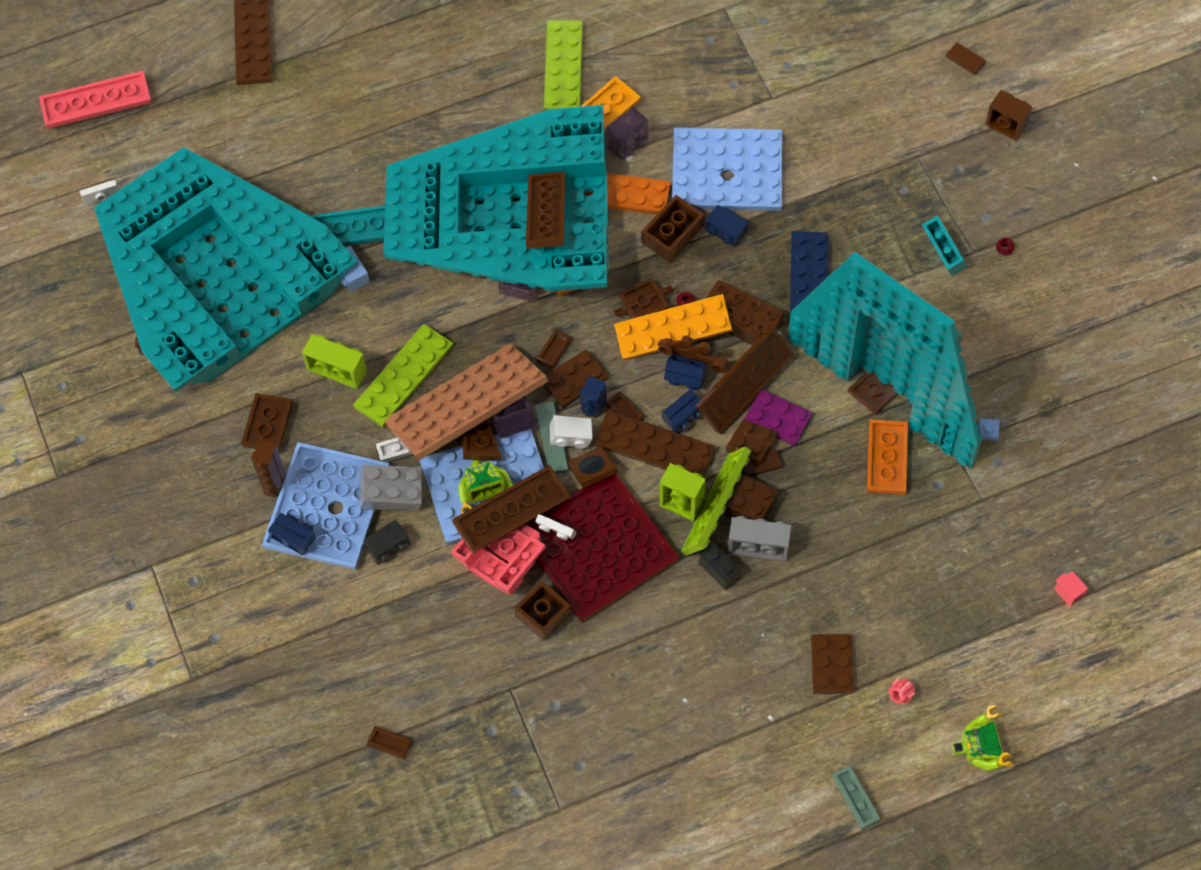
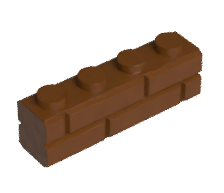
[251,440,286,497]

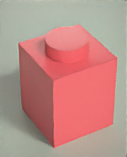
[1054,571,1088,607]

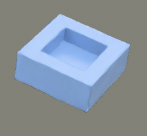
[979,418,1000,441]

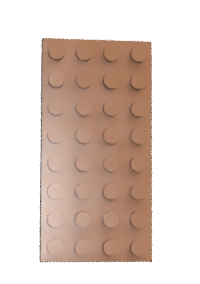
[385,343,548,461]

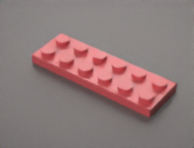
[39,71,151,129]

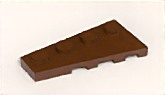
[462,419,502,461]

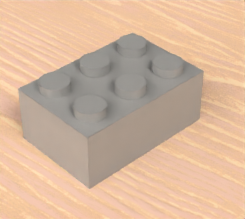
[359,464,422,511]
[728,516,791,562]

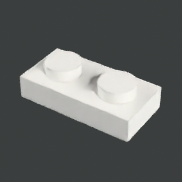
[376,438,412,462]
[535,514,576,541]

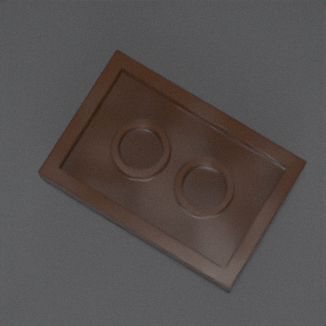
[543,349,609,409]
[241,393,293,452]
[811,634,854,694]

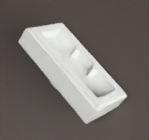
[80,180,119,206]

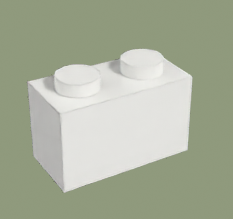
[550,415,592,449]

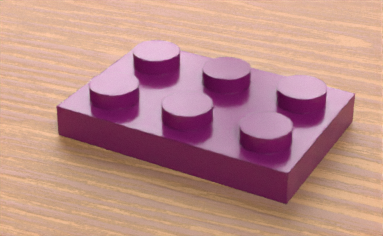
[744,389,812,446]

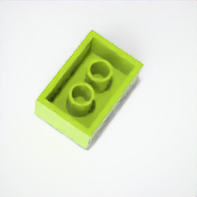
[302,334,367,389]
[659,463,706,522]

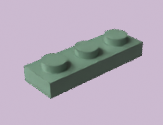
[831,765,880,830]

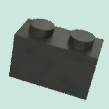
[363,519,410,565]
[699,542,741,591]

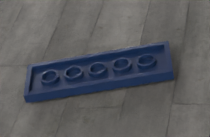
[790,231,828,314]

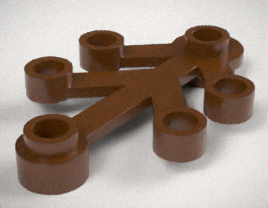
[658,336,729,373]

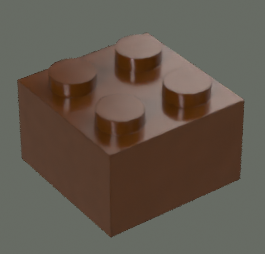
[985,90,1032,142]
[725,474,778,520]
[514,580,571,641]

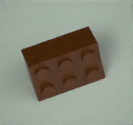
[641,195,705,263]

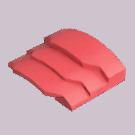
[451,524,546,595]

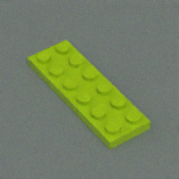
[544,20,583,111]
[353,324,454,428]
[681,447,751,555]

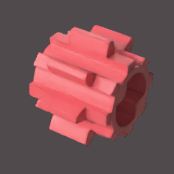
[889,678,915,704]

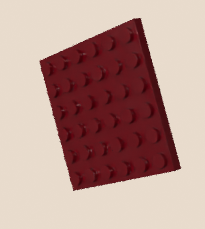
[526,474,679,623]

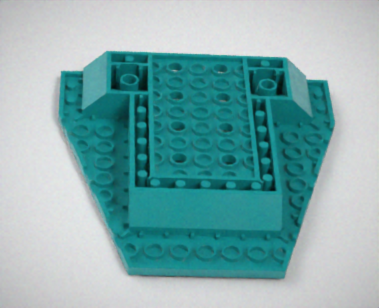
[383,105,609,291]
[94,147,358,393]
[788,252,982,469]

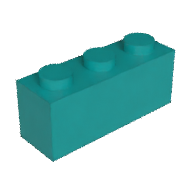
[922,215,968,276]

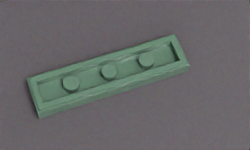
[535,401,569,474]

